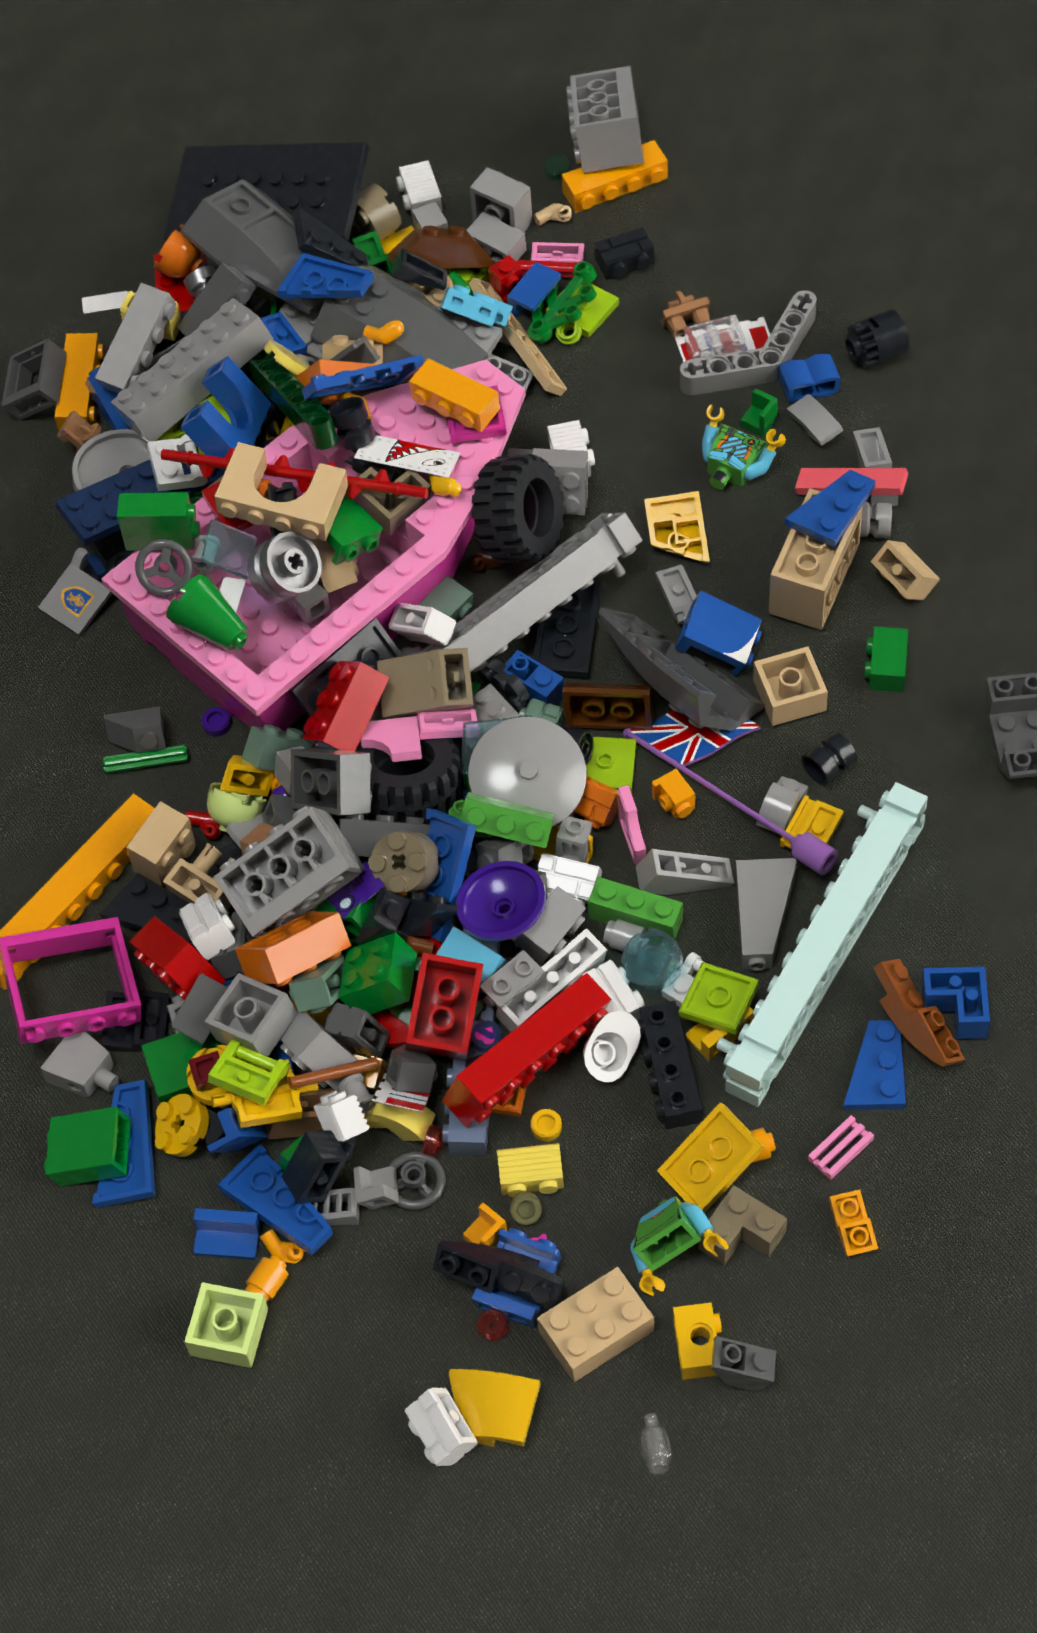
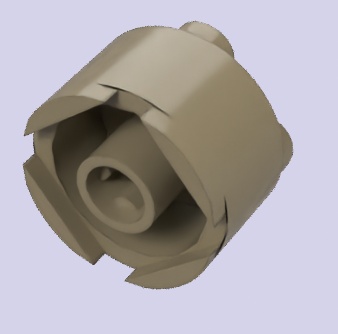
[351,183,402,241]
[368,831,440,893]

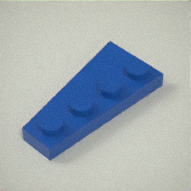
[92,1079,156,1208]
[218,1143,333,1256]

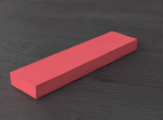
[795,468,908,495]

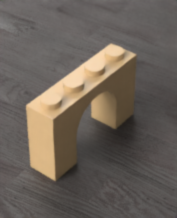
[215,442,348,541]

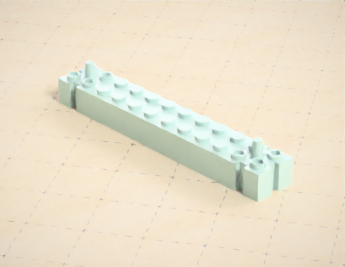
[716,782,928,1107]

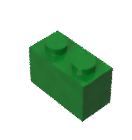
[864,626,908,692]

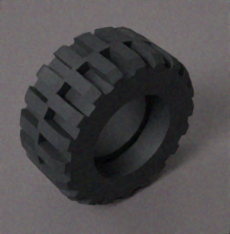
[472,454,565,563]
[355,732,462,824]

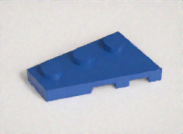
[277,253,374,298]
[785,470,875,547]
[843,1020,906,1110]

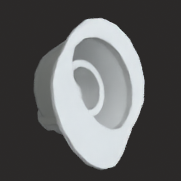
[583,1010,641,1082]

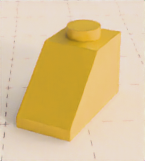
[220,755,274,797]

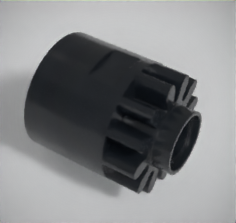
[845,309,909,369]

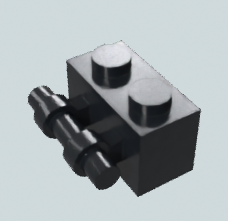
[281,1130,357,1204]

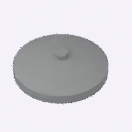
[72,429,150,492]
[468,717,586,829]

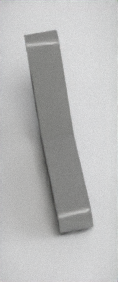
[680,290,817,395]

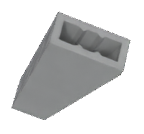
[736,858,796,971]

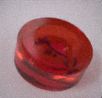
[423,1125,443,1157]

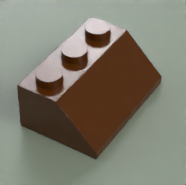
[562,682,655,730]

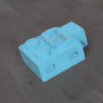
[440,284,513,327]

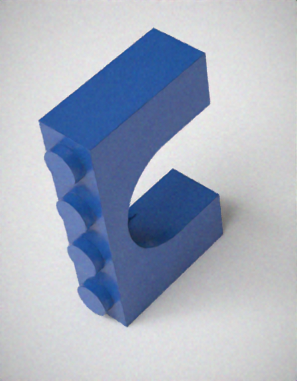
[181,356,271,474]

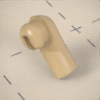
[533,203,572,226]

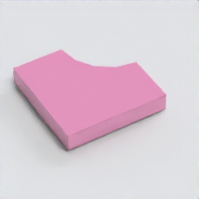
[361,716,422,762]
[617,785,646,866]

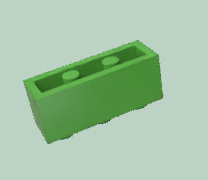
[460,792,555,848]
[588,877,683,944]

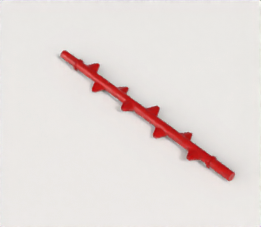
[161,447,428,500]

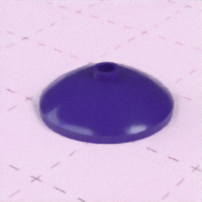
[456,861,546,941]

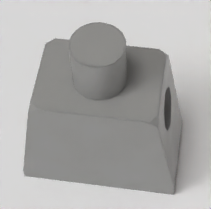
[40,1032,119,1098]

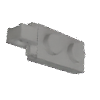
[655,564,697,625]

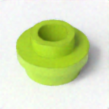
[556,321,582,345]

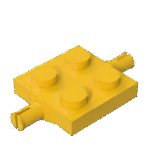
[211,1059,318,1128]

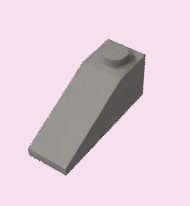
[636,849,734,895]

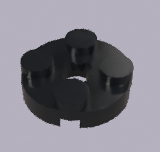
[479,659,530,712]

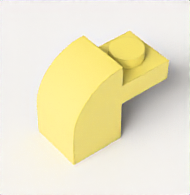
[364,1102,436,1141]

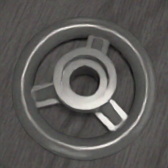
[135,539,193,596]
[388,1152,446,1210]

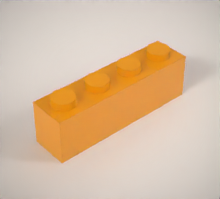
[562,140,668,213]
[55,333,105,430]

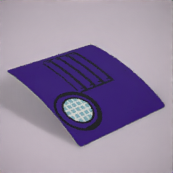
[327,862,385,919]

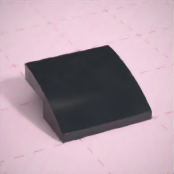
[101,989,169,1052]

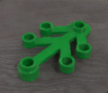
[527,261,597,343]

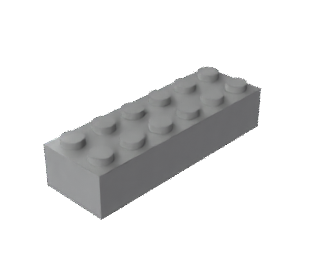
[111,298,274,442]

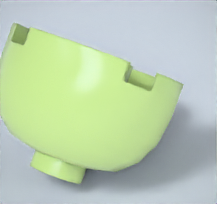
[206,782,267,832]

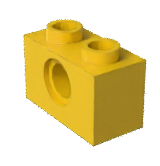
[673,1302,722,1380]

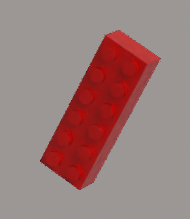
[442,973,612,1128]

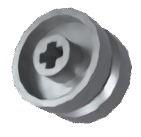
[247,531,322,603]

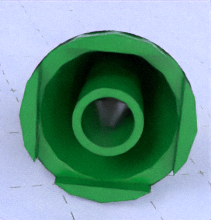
[166,574,248,651]

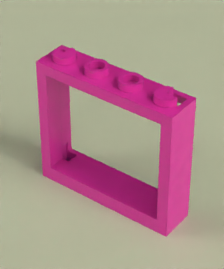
[0,917,141,1044]

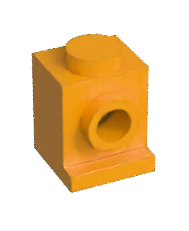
[652,769,695,819]

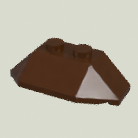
[387,226,495,268]

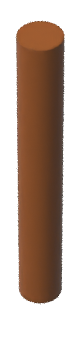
[288,1057,379,1089]

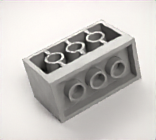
[566,66,644,173]
[214,806,366,937]

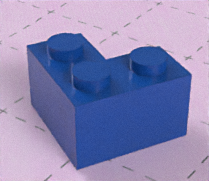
[921,967,990,1039]

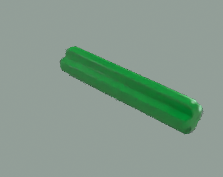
[103,745,188,773]

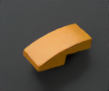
[828,1189,878,1257]

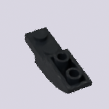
[432,1241,565,1309]

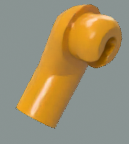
[260,1228,304,1263]

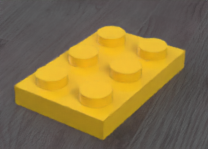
[657,1103,766,1213]

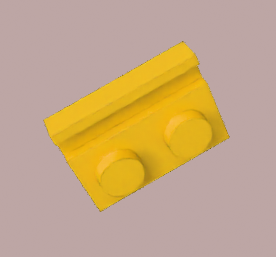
[780,795,844,848]

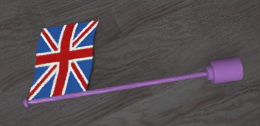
[623,710,838,876]

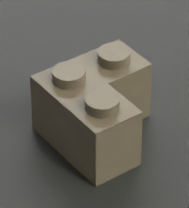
[354,467,431,536]
[698,1185,787,1265]

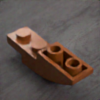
[873,958,965,1067]

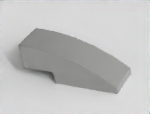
[853,427,898,506]

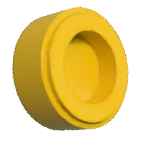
[531,1109,562,1142]

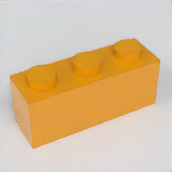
[409,358,500,432]

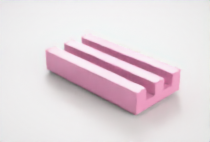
[531,242,585,263]
[417,709,479,740]
[808,1115,874,1180]

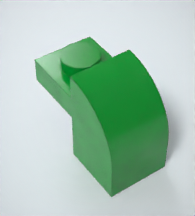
[351,230,391,275]

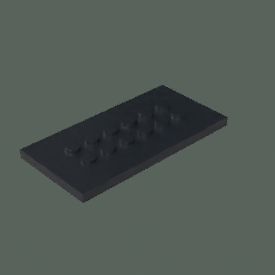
[163,142,370,242]

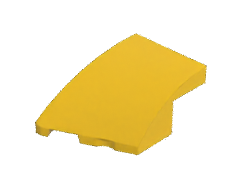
[644,491,710,563]
[449,1369,540,1447]

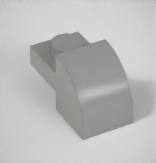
[756,776,809,833]

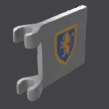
[38,547,114,636]

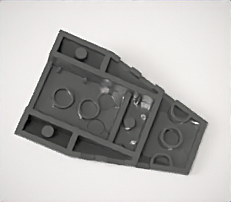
[310,266,488,379]
[598,607,765,732]

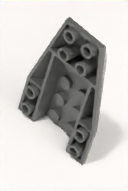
[181,179,326,314]
[986,673,1037,779]

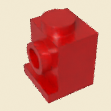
[488,255,522,303]

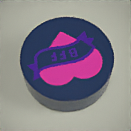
[471,1020,502,1053]

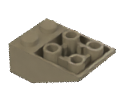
[377,648,473,718]

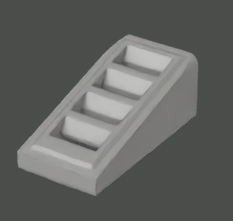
[312,1188,360,1225]

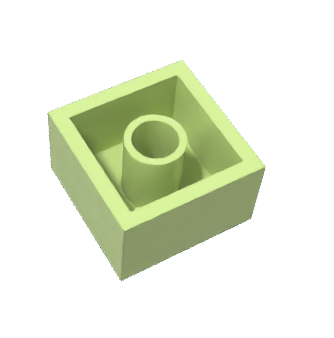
[184,1282,268,1368]

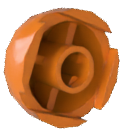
[154,224,203,279]

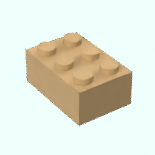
[537,1267,654,1382]

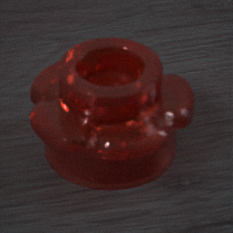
[477,1310,508,1341]

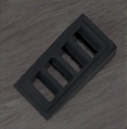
[391,248,447,290]

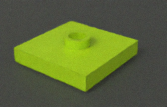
[546,283,619,338]
[586,737,637,794]
[679,962,759,1035]

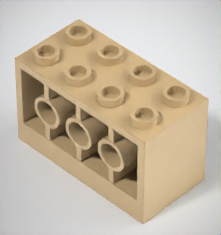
[769,488,863,630]

